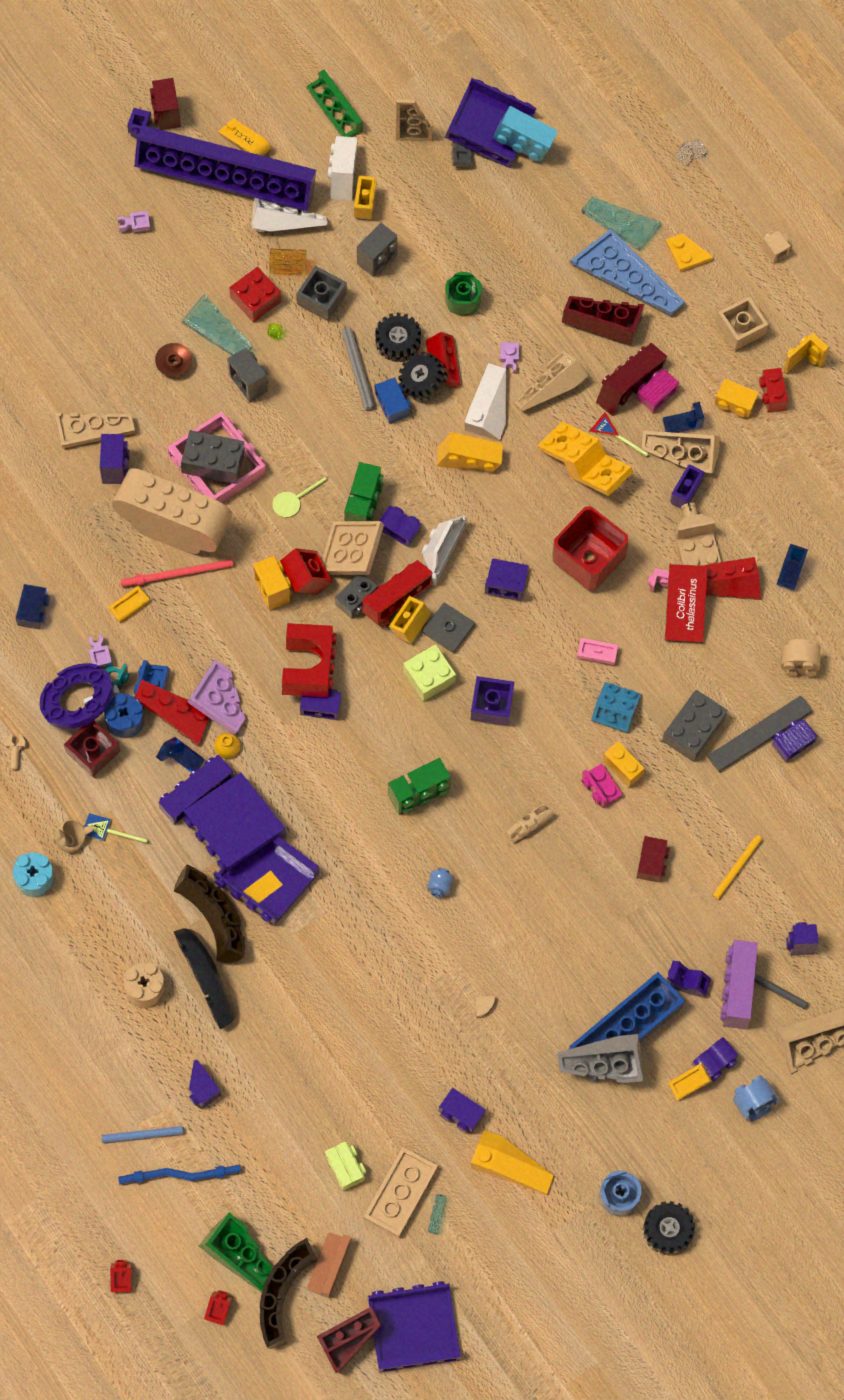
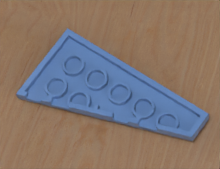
[570,229,685,316]

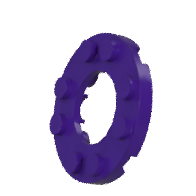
[39,663,114,730]

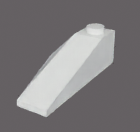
[251,198,328,232]
[464,363,506,441]

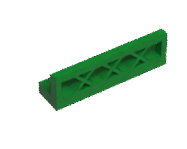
[306,69,363,137]

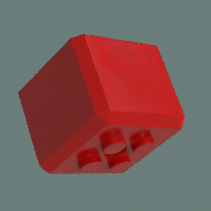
[552,506,628,590]

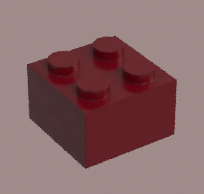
[149,78,181,130]
[64,721,120,777]

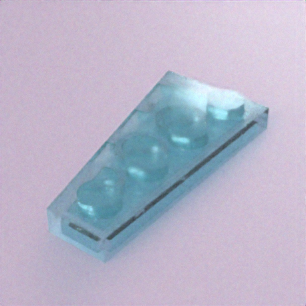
[582,196,661,251]
[182,294,252,355]

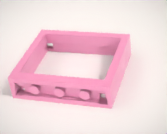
[167,412,266,503]

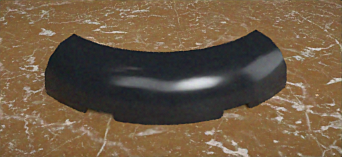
[173,928,237,1029]

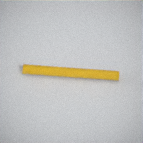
[712,835,762,900]

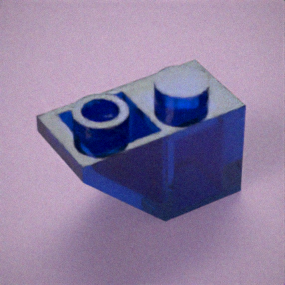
[776,544,808,591]

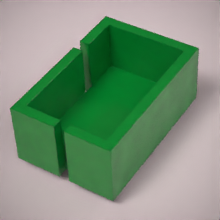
[344,462,384,521]
[388,757,451,815]

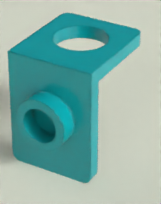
[106,663,130,690]

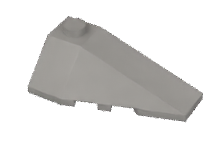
[557,1034,643,1083]

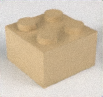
[716,296,769,351]

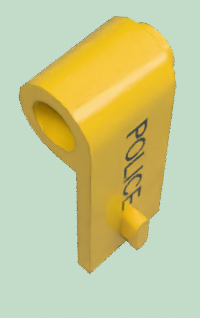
[218,118,271,156]

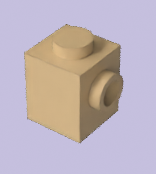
[761,230,791,264]

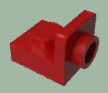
[110,1260,132,1292]
[204,1290,233,1325]

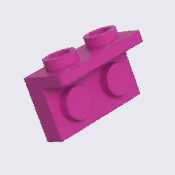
[581,763,623,808]

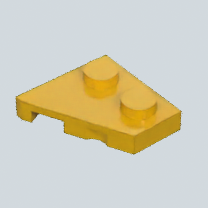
[665,233,713,272]

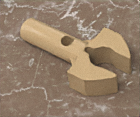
[6,734,26,770]

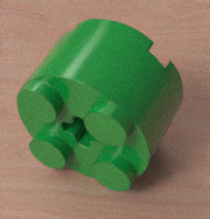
[445,272,482,315]

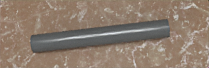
[754,974,808,1009]

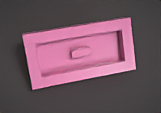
[577,638,618,665]

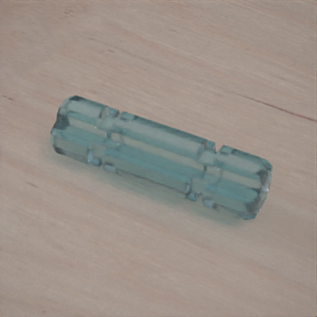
[428,1194,446,1234]

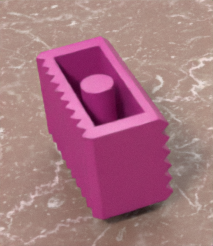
[637,369,679,413]

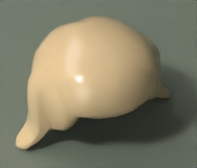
[54,820,94,853]

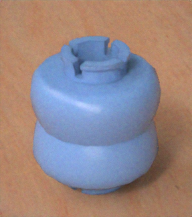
[427,868,454,898]

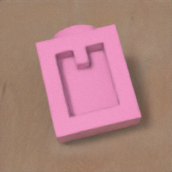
[647,568,669,592]

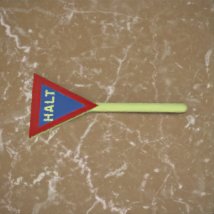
[589,412,648,456]

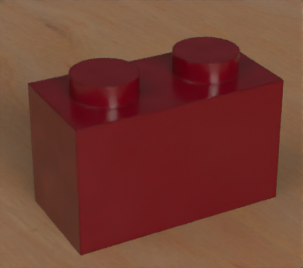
[636,836,670,883]

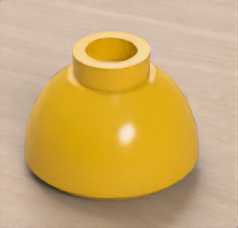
[214,733,241,759]

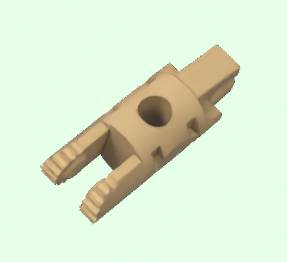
[506,804,554,843]

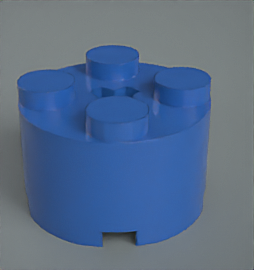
[104,693,144,738]

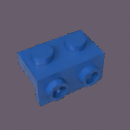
[134,660,170,694]

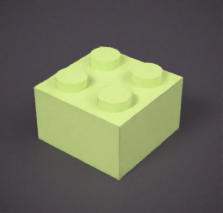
[403,644,456,702]

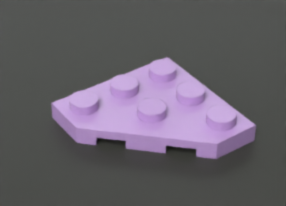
[187,659,245,735]

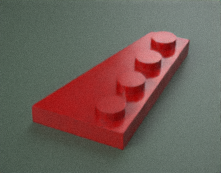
[134,680,209,746]

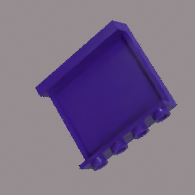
[444,78,537,168]
[183,772,287,875]
[213,836,320,925]
[368,1281,461,1373]

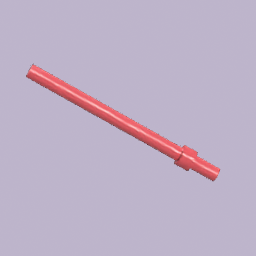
[120,559,233,587]

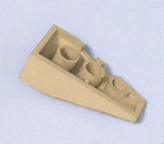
[641,431,720,473]

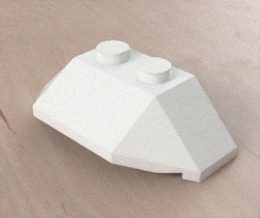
[421,515,467,586]

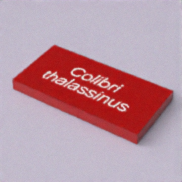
[664,564,708,642]

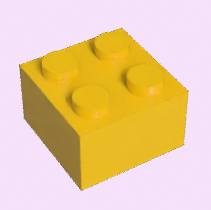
[253,556,292,611]

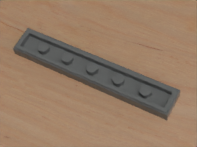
[707,696,812,772]

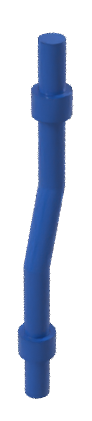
[118,1164,241,1185]

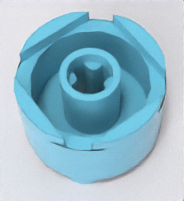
[13,852,54,897]

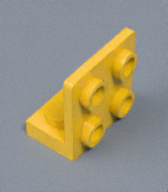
[784,333,829,374]

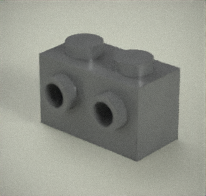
[335,575,378,619]

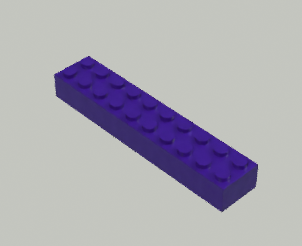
[134,125,317,211]

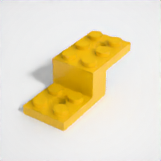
[537,421,634,496]

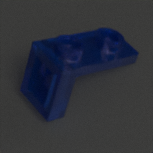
[662,402,704,433]
[156,737,204,773]

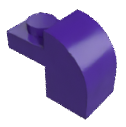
[667,961,711,997]

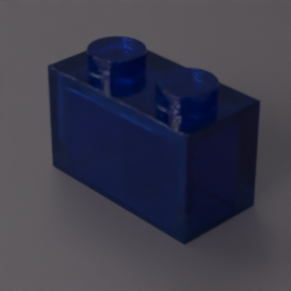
[15,584,50,630]

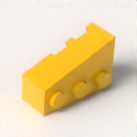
[436,432,503,471]

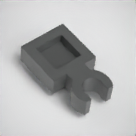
[451,142,472,168]

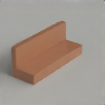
[307,1233,351,1298]

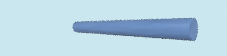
[102,1126,183,1143]

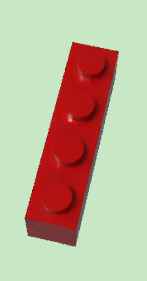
[362,560,433,625]

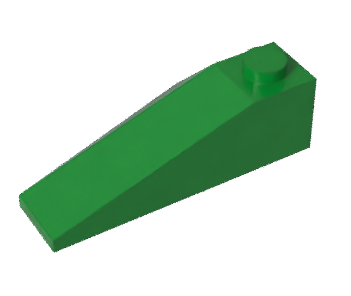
[199,1212,273,1293]

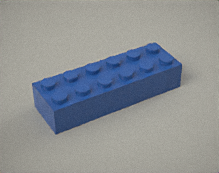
[568,972,685,1082]

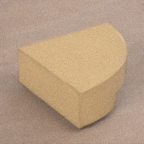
[475,996,495,1018]

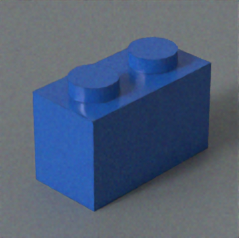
[375,377,411,424]

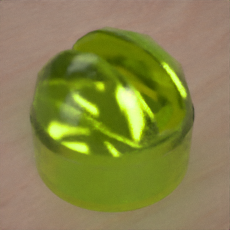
[267,323,283,339]

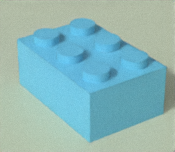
[493,106,558,162]

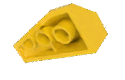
[471,1130,554,1195]

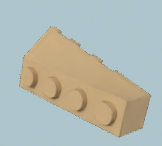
[777,1008,844,1074]

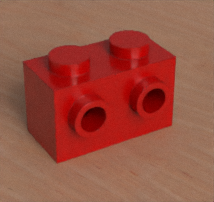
[759,368,788,413]

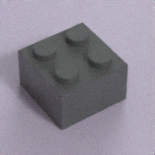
[357,223,398,277]
[296,266,347,320]
[227,347,268,403]

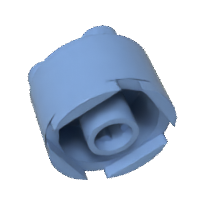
[733,1075,780,1122]
[599,1171,642,1216]

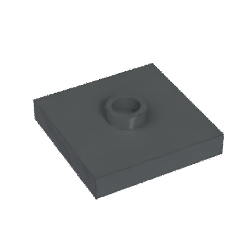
[422,602,475,653]

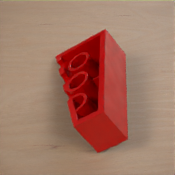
[700,557,761,600]

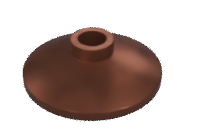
[155,343,192,377]

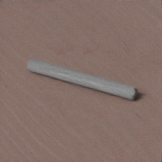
[342,327,374,411]

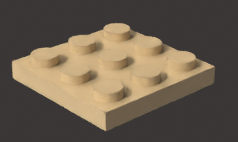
[322,521,384,575]

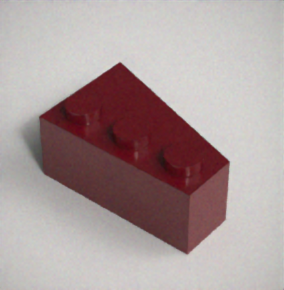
[317,1306,383,1374]

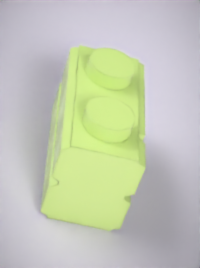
[325,1141,366,1191]

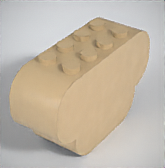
[112,468,232,554]

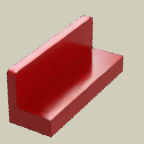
[426,332,461,388]

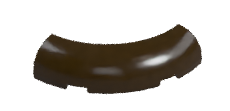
[174,864,245,963]
[260,1238,317,1349]

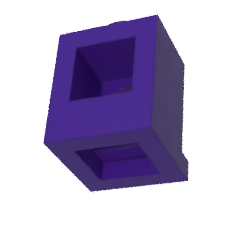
[127,108,152,138]

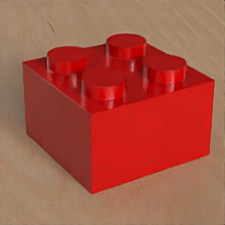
[229,266,282,322]
[280,548,333,595]

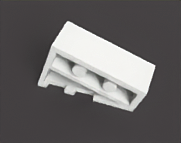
[328,136,357,201]

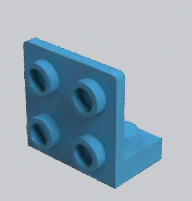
[591,682,641,733]

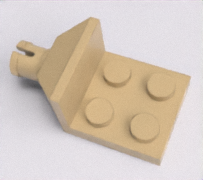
[675,503,721,565]

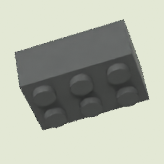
[181,430,245,484]
[662,690,728,762]

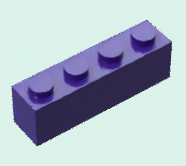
[158,755,234,825]

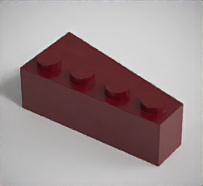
[562,296,645,345]
[596,343,668,416]

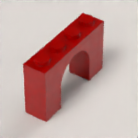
[282,623,337,697]

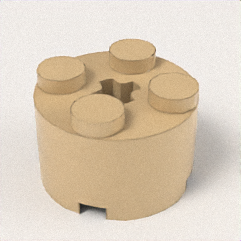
[781,639,821,677]
[124,963,165,1008]

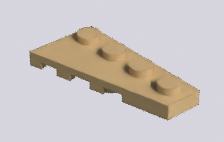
[55,413,135,449]

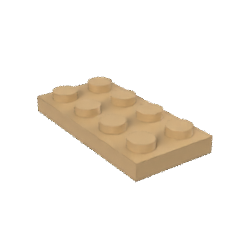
[363,1147,438,1238]

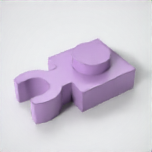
[117,211,150,233]
[500,342,519,374]
[89,634,112,668]

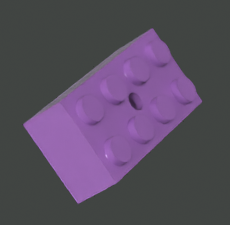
[720,940,758,1029]

